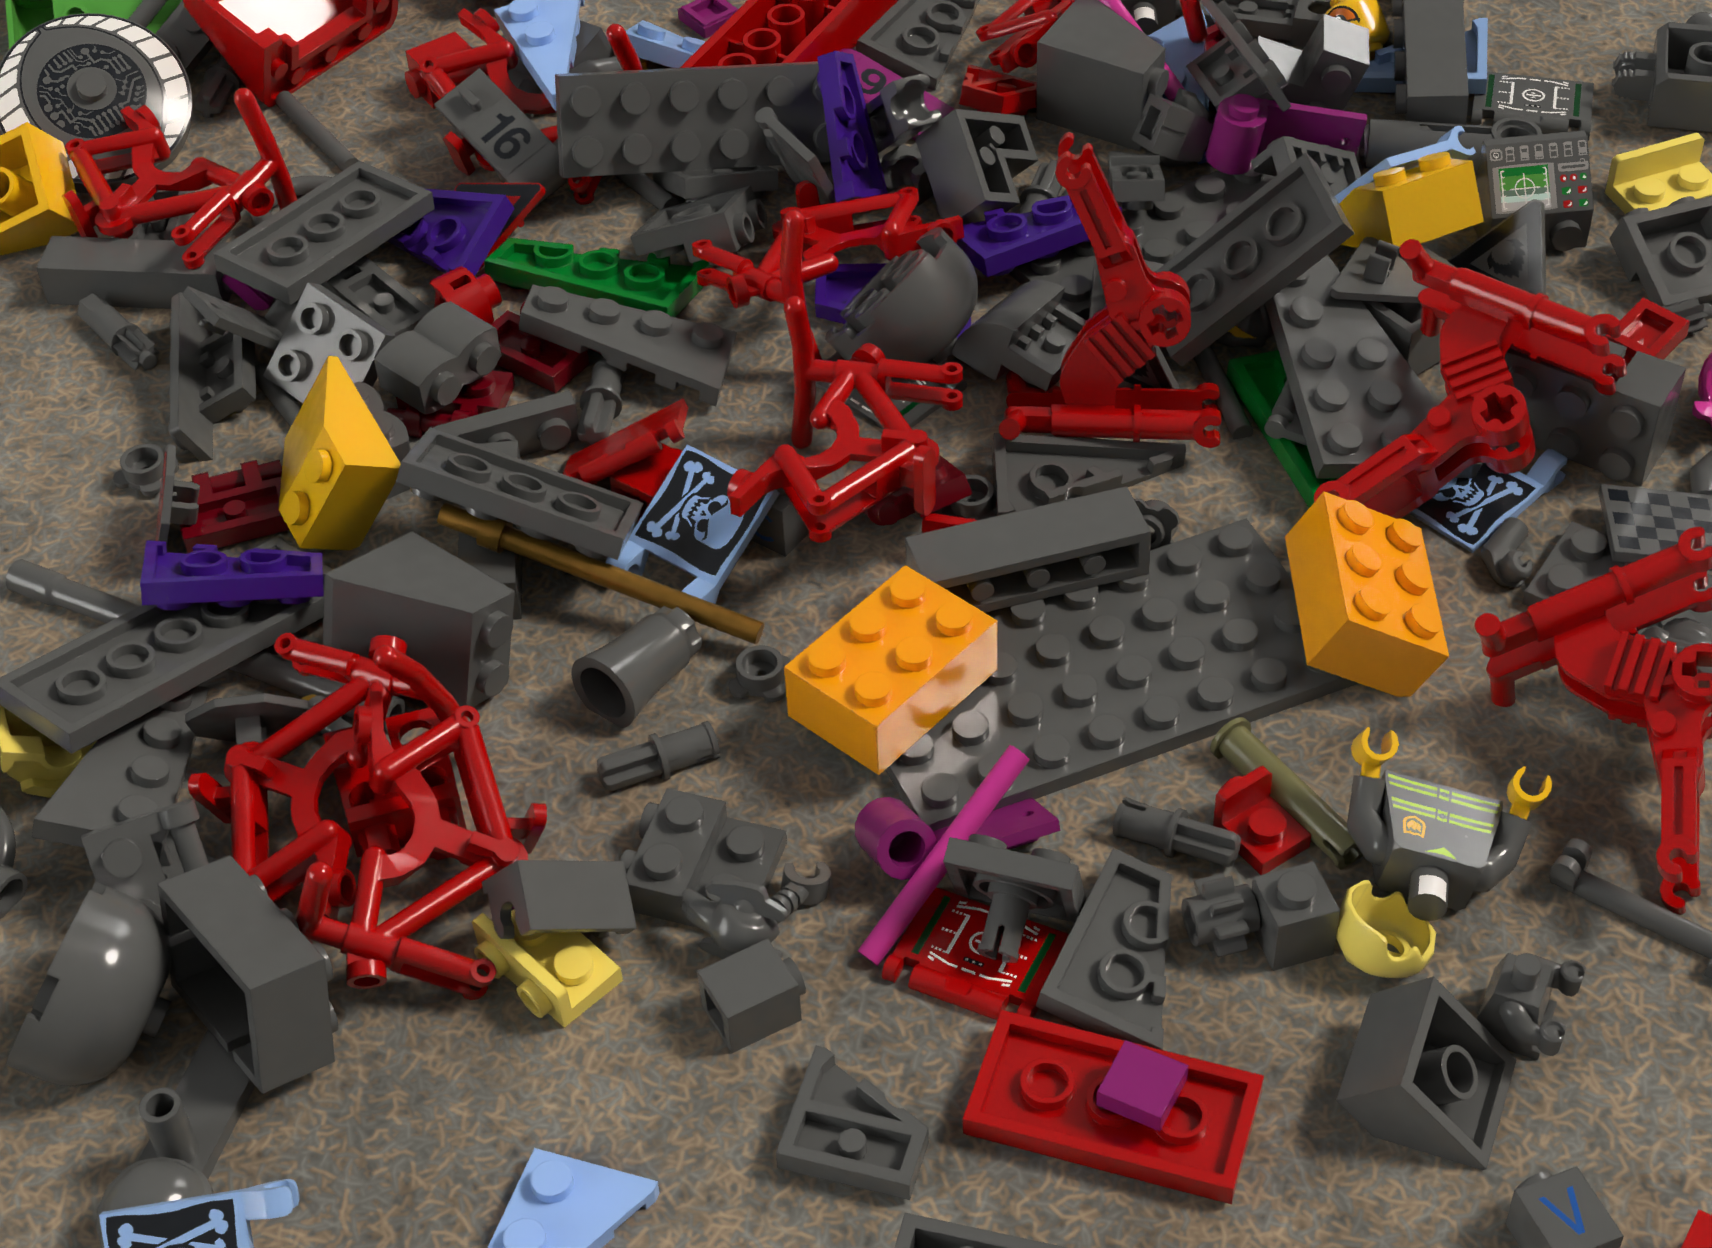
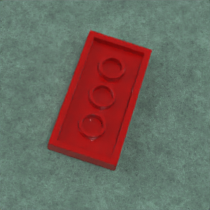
[962,1010,1264,1205]

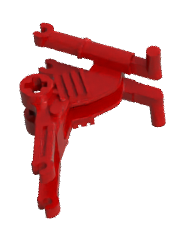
[999,132,1222,448]
[1314,239,1627,519]
[1475,527,1712,915]

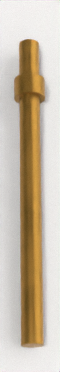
[437,502,765,644]

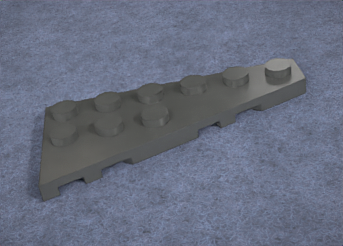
[1265,255,1482,478]

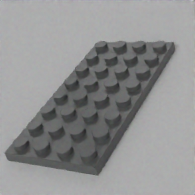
[885,518,1359,831]

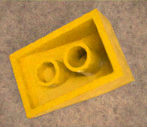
[0,122,78,256]
[1339,152,1484,248]
[279,356,401,550]

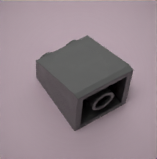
[1036,0,1169,152]
[323,531,515,707]

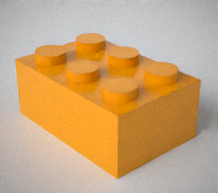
[1285,491,1449,697]
[784,565,998,775]

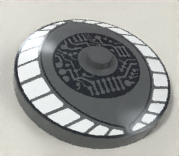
[0,13,193,193]

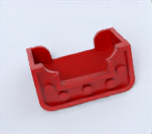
[183,0,399,107]

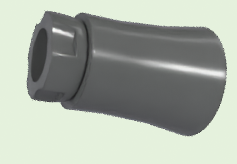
[571,606,702,728]

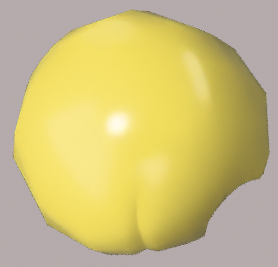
[1336,880,1436,978]

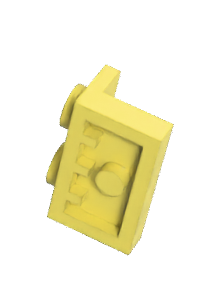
[1605,132,1712,214]
[472,909,623,1028]

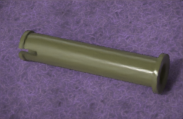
[1210,717,1363,870]

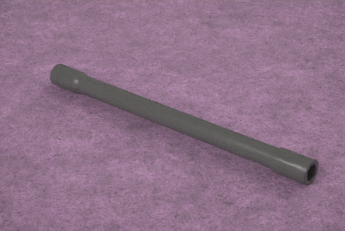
[6,559,406,732]

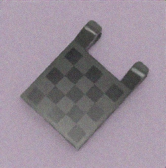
[1598,484,1712,571]

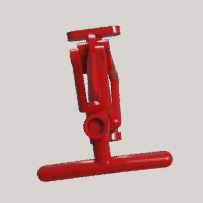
[976,0,1207,74]
[419,8,643,205]
[62,88,297,269]
[692,180,964,360]
[727,296,963,543]
[188,633,470,920]
[294,691,547,1000]

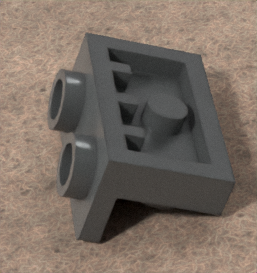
[1251,136,1361,195]

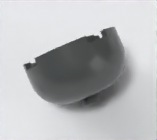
[825,227,978,379]
[6,881,172,1086]

